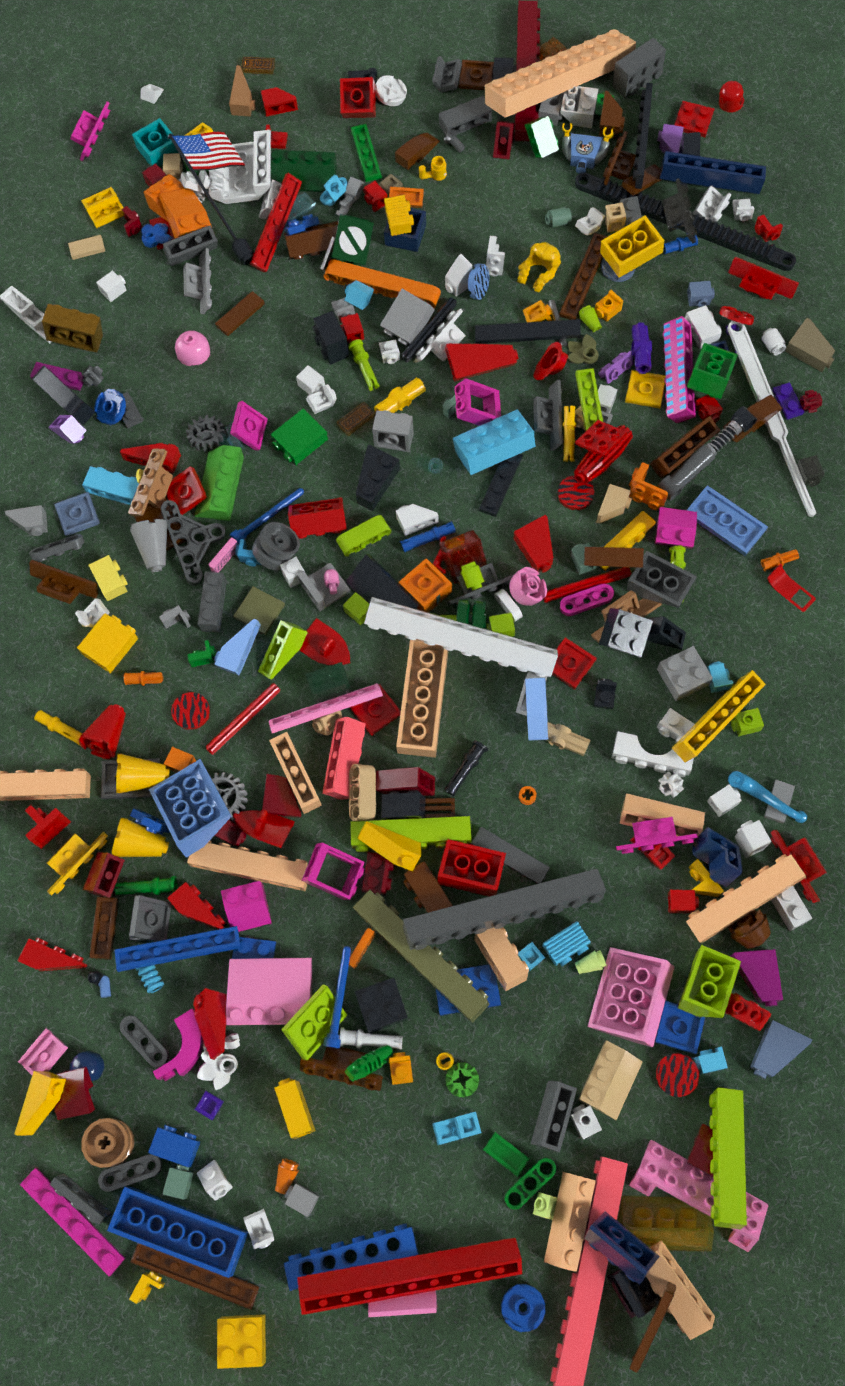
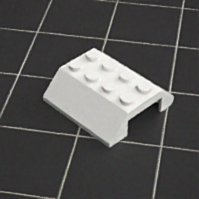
[209,130,271,204]

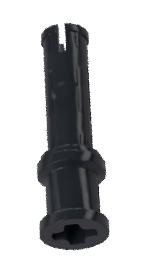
[444,740,488,796]

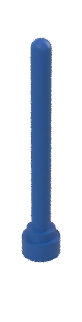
[230,488,304,545]
[323,946,351,1048]

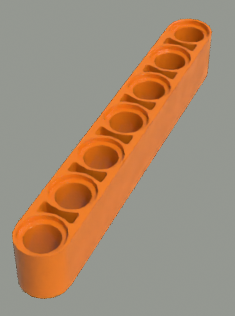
[324,259,441,308]

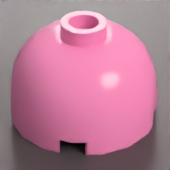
[175,331,210,366]
[509,567,547,606]

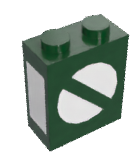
[332,214,374,266]

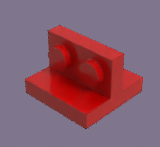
[25,805,71,849]

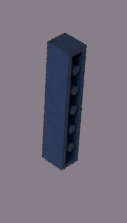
[660,151,766,194]

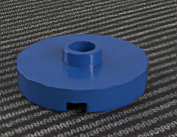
[94,389,126,425]
[501,1284,545,1332]

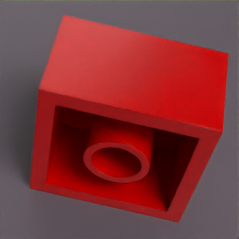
[340,77,376,118]

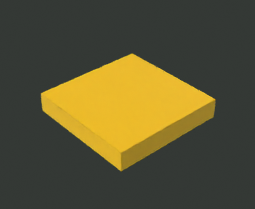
[625,370,666,409]

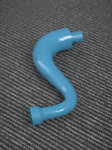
[728,771,807,823]

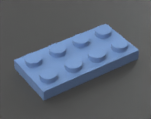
[686,485,768,556]

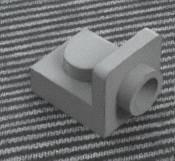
[331,298,355,322]

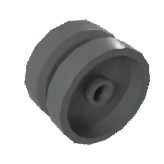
[252,522,300,570]

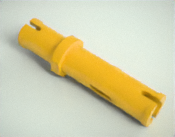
[563,406,576,462]
[34,710,83,746]

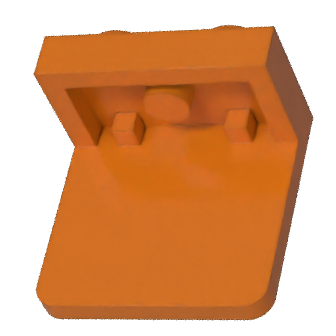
[629,462,668,510]

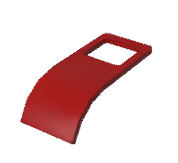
[767,564,816,612]

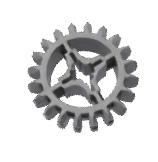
[211,772,248,821]

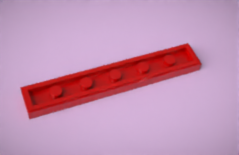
[250,173,302,272]

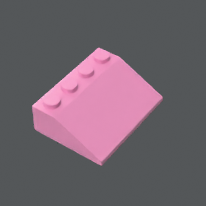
[587,947,675,1047]
[226,958,312,1025]

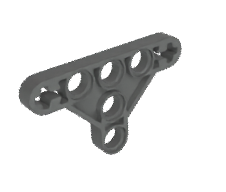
[161,500,225,585]

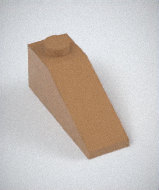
[229,65,255,116]

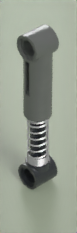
[658,406,757,501]

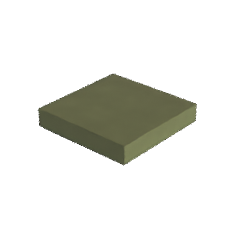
[233,586,285,635]

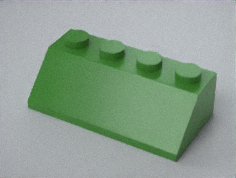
[194,445,244,521]

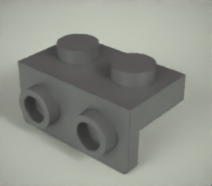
[432,56,462,92]

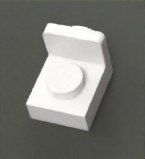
[732,199,754,221]
[379,340,400,364]

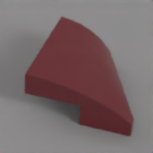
[262,774,302,818]

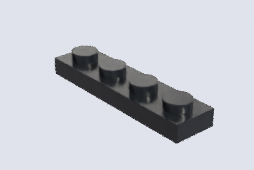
[479,454,523,517]

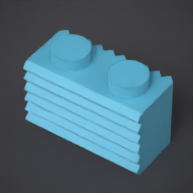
[542,921,591,966]

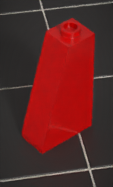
[445,343,518,382]

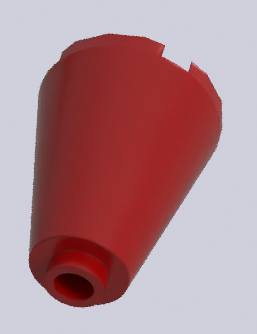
[78,704,126,759]

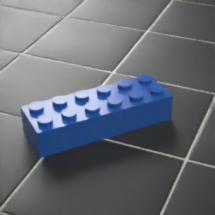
[107,1186,248,1278]

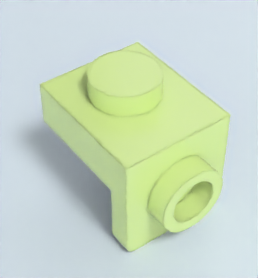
[533,1192,557,1220]

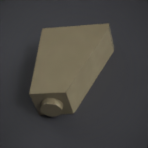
[785,318,835,372]

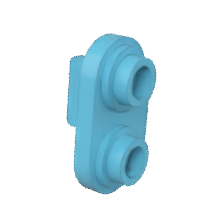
[320,175,348,206]

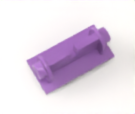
[598,351,634,384]

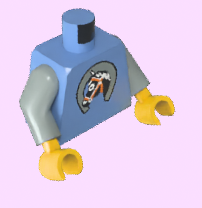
[562,123,613,174]

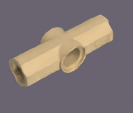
[546,722,590,756]

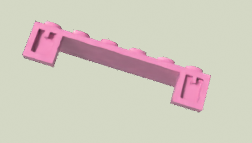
[629,1140,768,1252]

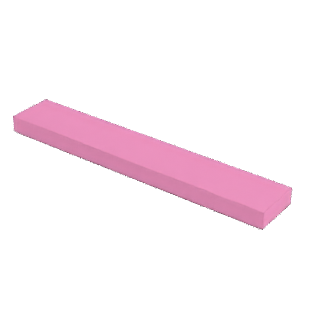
[269,684,383,733]

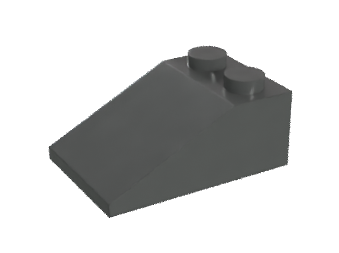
[627,551,697,608]

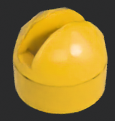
[436,1052,454,1070]

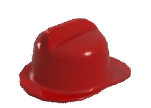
[533,342,568,380]

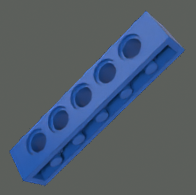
[284,1223,419,1291]

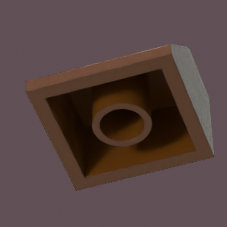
[599,91,625,139]

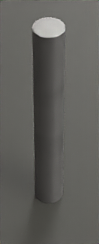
[548,300,567,347]

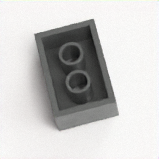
[612,38,666,98]

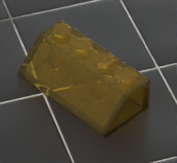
[620,1196,714,1252]

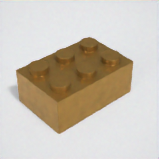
[42,304,103,353]

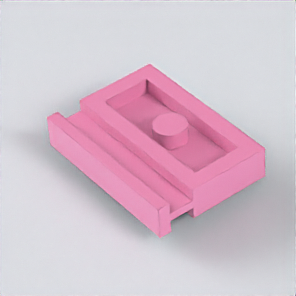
[18,1028,68,1075]

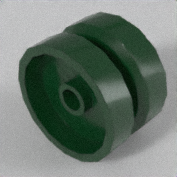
[456,599,486,629]

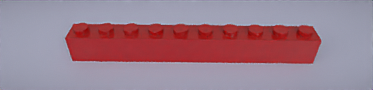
[297,1238,522,1315]

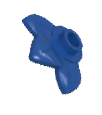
[141,223,173,248]

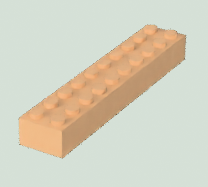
[485,29,636,118]

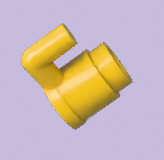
[419,156,447,181]

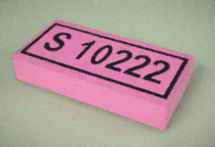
[209,538,238,573]

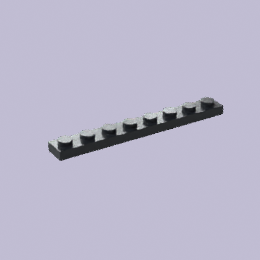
[632,83,653,189]

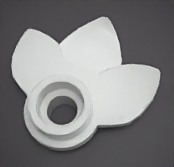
[197,1050,238,1090]

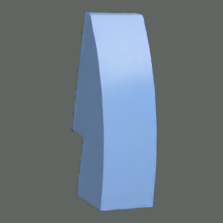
[525,678,548,741]

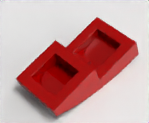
[630,836,675,870]

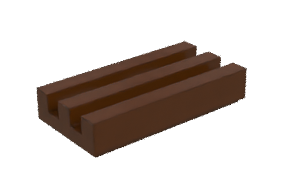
[425,798,455,818]

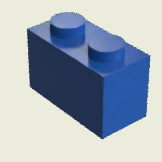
[148,1125,200,1167]

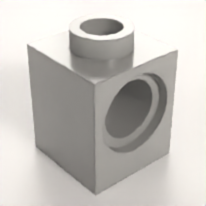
[285,1183,320,1217]

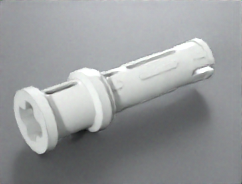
[340,1027,403,1049]

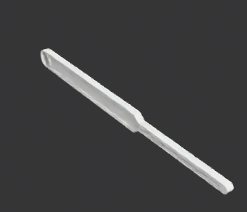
[728,320,816,517]

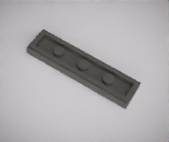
[471,827,550,884]

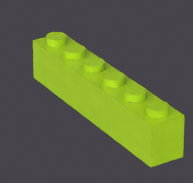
[351,816,471,852]
[709,1088,747,1229]

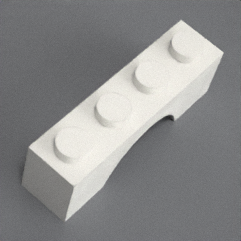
[612,732,694,777]

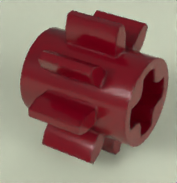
[800,390,822,413]

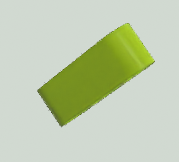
[336,515,391,557]

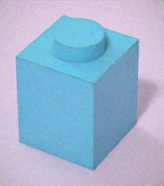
[344,280,374,310]

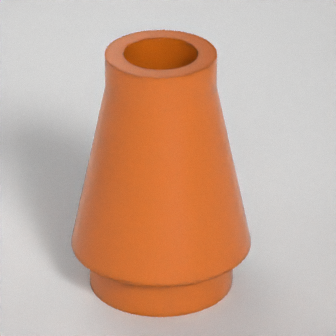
[275,1159,299,1194]

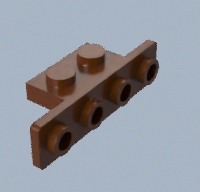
[603,131,636,185]
[29,560,98,604]
[300,1047,383,1091]

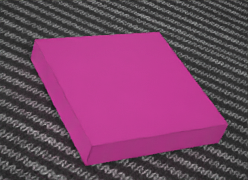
[230,401,268,450]

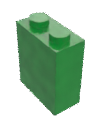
[271,409,328,465]

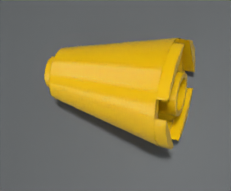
[116,754,169,793]
[112,818,169,857]

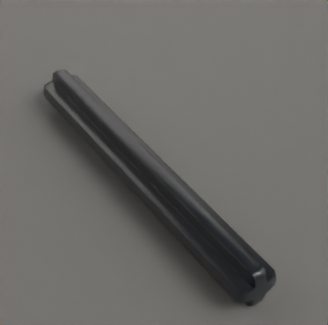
[401,297,457,362]

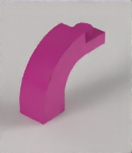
[153,1009,203,1081]

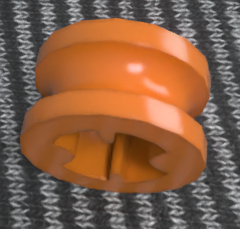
[519,786,537,805]

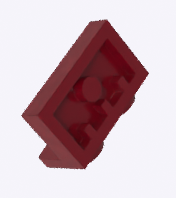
[362,852,394,896]

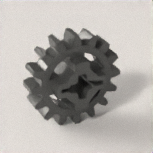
[186,415,226,452]

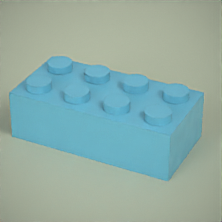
[453,409,536,475]

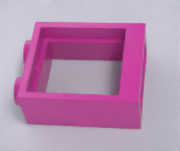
[455,378,501,426]
[301,843,365,900]

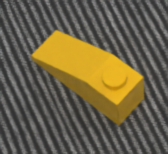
[358,821,421,871]
[15,1071,66,1136]

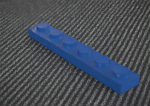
[115,926,241,972]

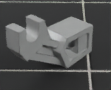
[336,177,364,215]

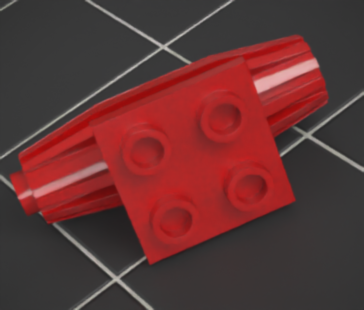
[574,420,633,484]

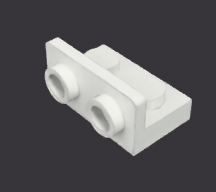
[180,170,210,194]
[259,179,281,219]
[486,236,505,276]
[657,708,695,743]

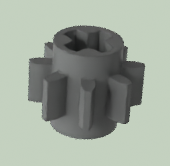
[82,365,104,387]

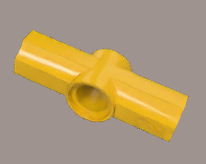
[374,377,426,413]

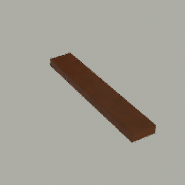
[559,233,608,320]
[131,1243,260,1309]

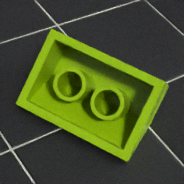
[678,945,741,1018]

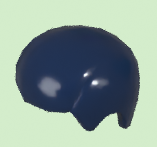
[70,1051,104,1082]

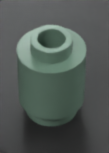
[545,207,572,228]

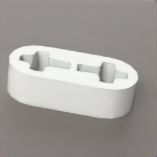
[494,589,523,622]

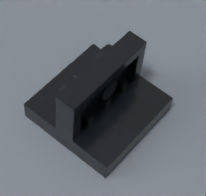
[607,1269,661,1319]

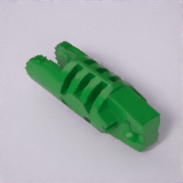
[345,1045,393,1082]

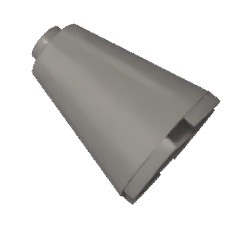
[130,519,167,572]

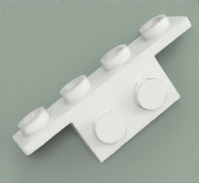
[414,309,465,363]

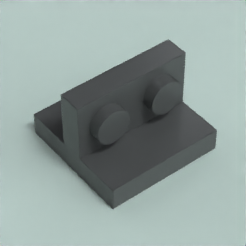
[129,895,172,942]

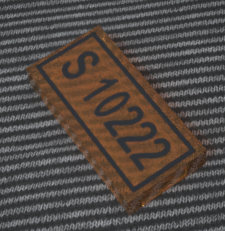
[241,57,275,74]
[337,402,375,436]

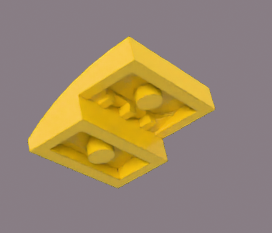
[81,187,124,228]

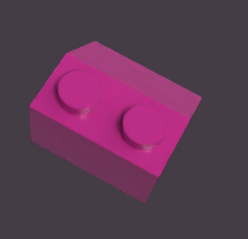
[654,507,697,549]
[221,881,272,932]

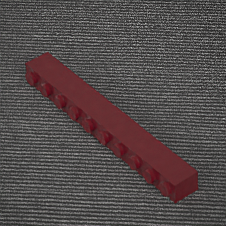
[515,0,541,141]

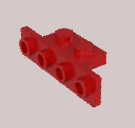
[728,257,799,300]
[770,830,827,903]
[725,993,771,1031]

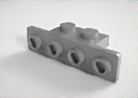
[183,248,212,314]

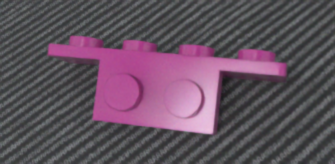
[70,102,110,161]
[616,817,698,854]

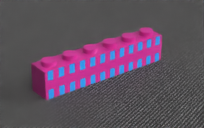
[663,316,696,423]

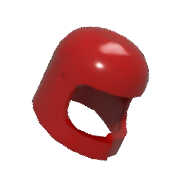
[718,81,744,113]

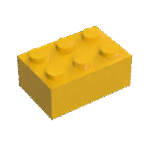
[600,215,665,278]

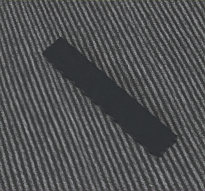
[475,319,581,344]

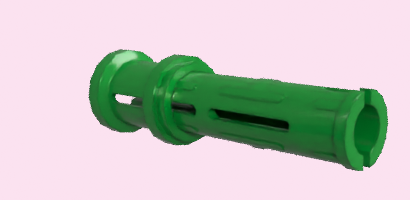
[115,876,178,895]

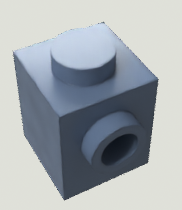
[687,281,715,307]

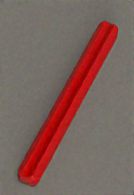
[543,567,631,602]
[206,683,280,755]

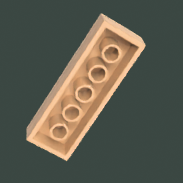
[396,639,449,758]

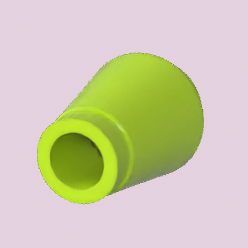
[579,305,602,333]

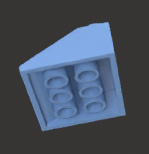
[149,759,232,857]

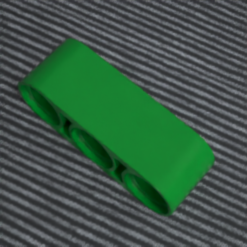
[504,1158,556,1210]

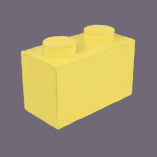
[89,555,128,601]

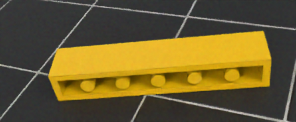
[672,670,766,762]

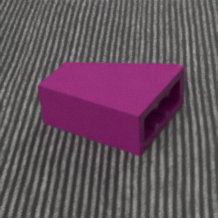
[731,949,783,1007]

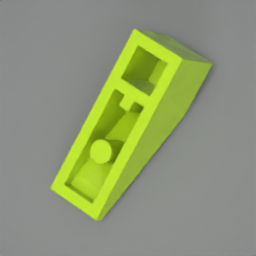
[258,620,308,679]

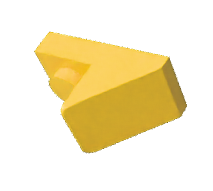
[689,859,724,897]

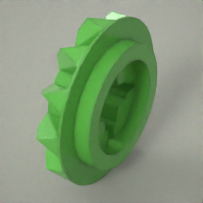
[446,1063,479,1097]

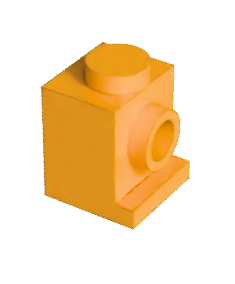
[595,290,623,322]

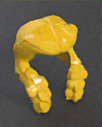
[517,242,561,292]

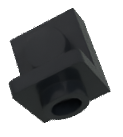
[594,679,617,710]

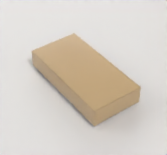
[68,235,105,260]

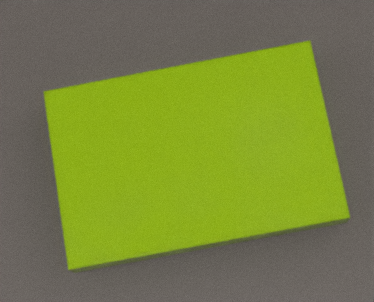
[281,985,347,1061]

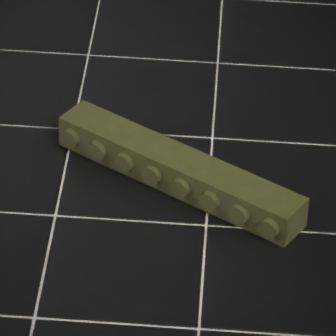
[353,890,489,1023]

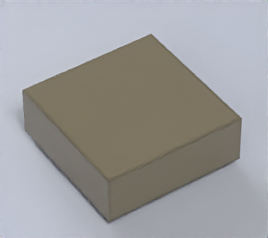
[379,174,403,194]

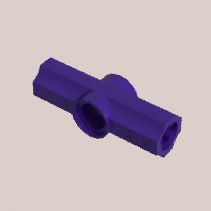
[631,323,652,374]

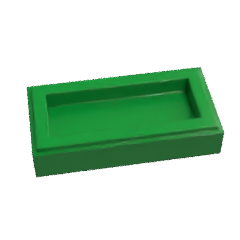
[483,1132,530,1177]

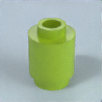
[461,561,485,591]

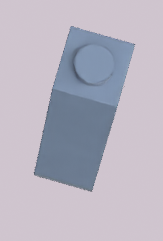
[750,1020,812,1079]

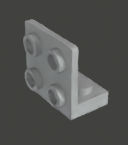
[297,563,350,611]

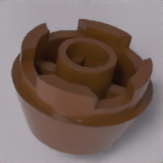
[728,909,771,949]

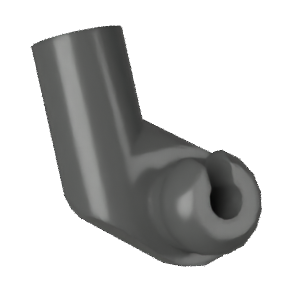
[444,133,466,153]

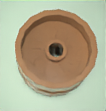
[82,1118,134,1168]

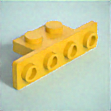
[600,511,656,571]
[47,832,108,896]

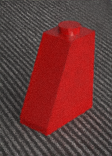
[513,515,553,573]

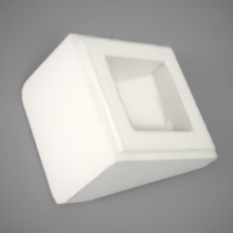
[141,84,164,104]

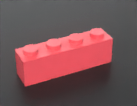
[322,717,365,800]

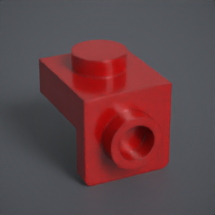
[755,214,783,242]

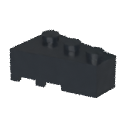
[356,444,400,511]

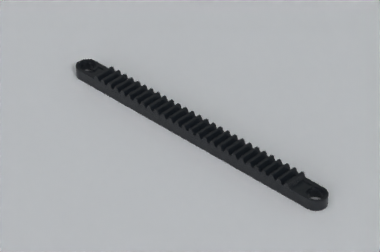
[575,173,796,271]

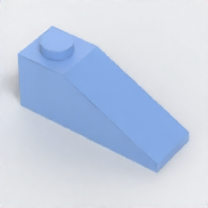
[214,619,261,676]

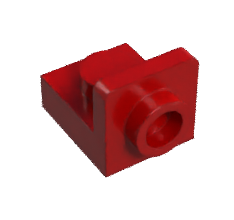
[266,125,288,149]

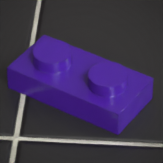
[772,382,804,420]

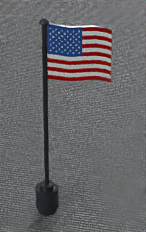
[168,132,254,265]

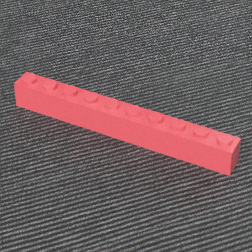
[550,1157,628,1386]

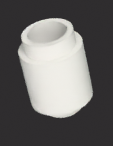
[761,328,786,355]

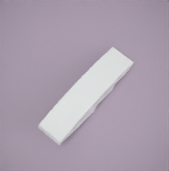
[0,286,51,344]

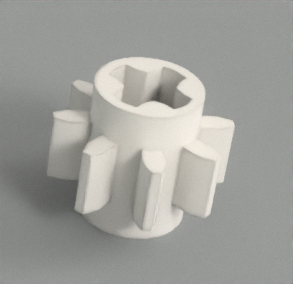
[658,772,684,798]

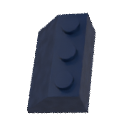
[585,1211,660,1285]

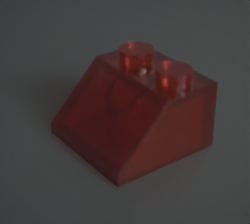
[439,530,487,584]

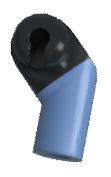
[87,971,111,998]

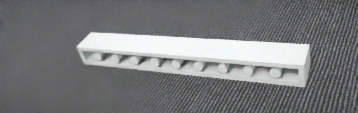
[364,597,558,677]

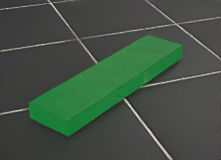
[350,124,382,182]

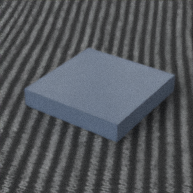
[54,492,100,536]

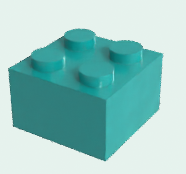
[132,118,179,166]

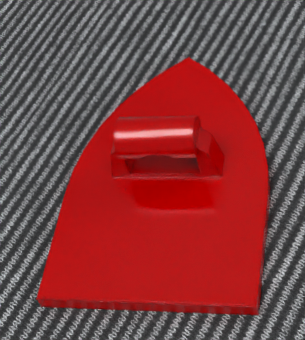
[299,618,350,666]
[233,810,295,848]

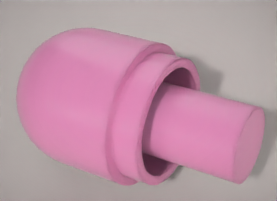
[324,569,340,595]

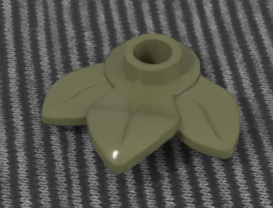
[568,334,599,364]

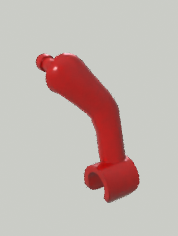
[433,536,451,574]

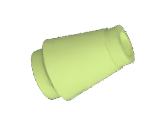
[575,950,607,974]

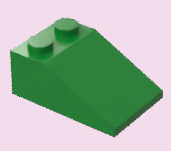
[687,343,738,399]

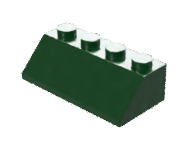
[271,150,337,192]

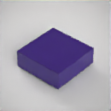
[194,1091,224,1121]

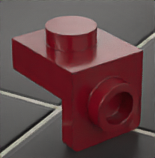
[122,206,142,237]
[214,820,247,846]

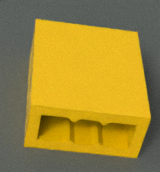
[77,613,138,673]
[275,1078,316,1139]

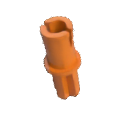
[760,549,799,571]
[124,671,163,686]

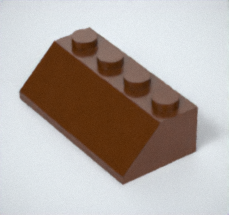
[284,221,338,260]

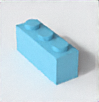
[82,466,139,505]

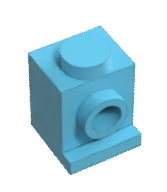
[707,662,733,693]
[692,1046,728,1074]

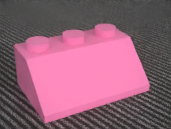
[368,1290,437,1317]

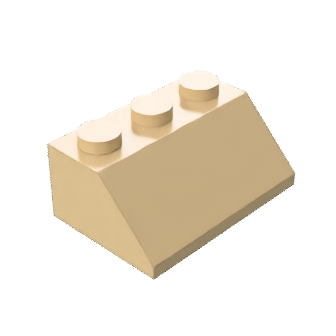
[578,1041,642,1120]

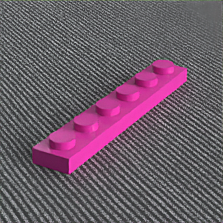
[20,1168,126,1276]

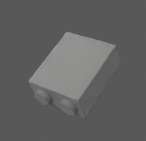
[380,289,434,346]

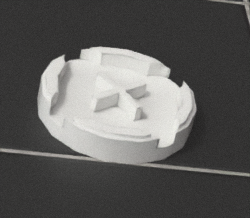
[375,75,407,106]

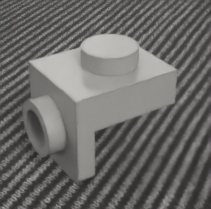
[159,605,191,629]

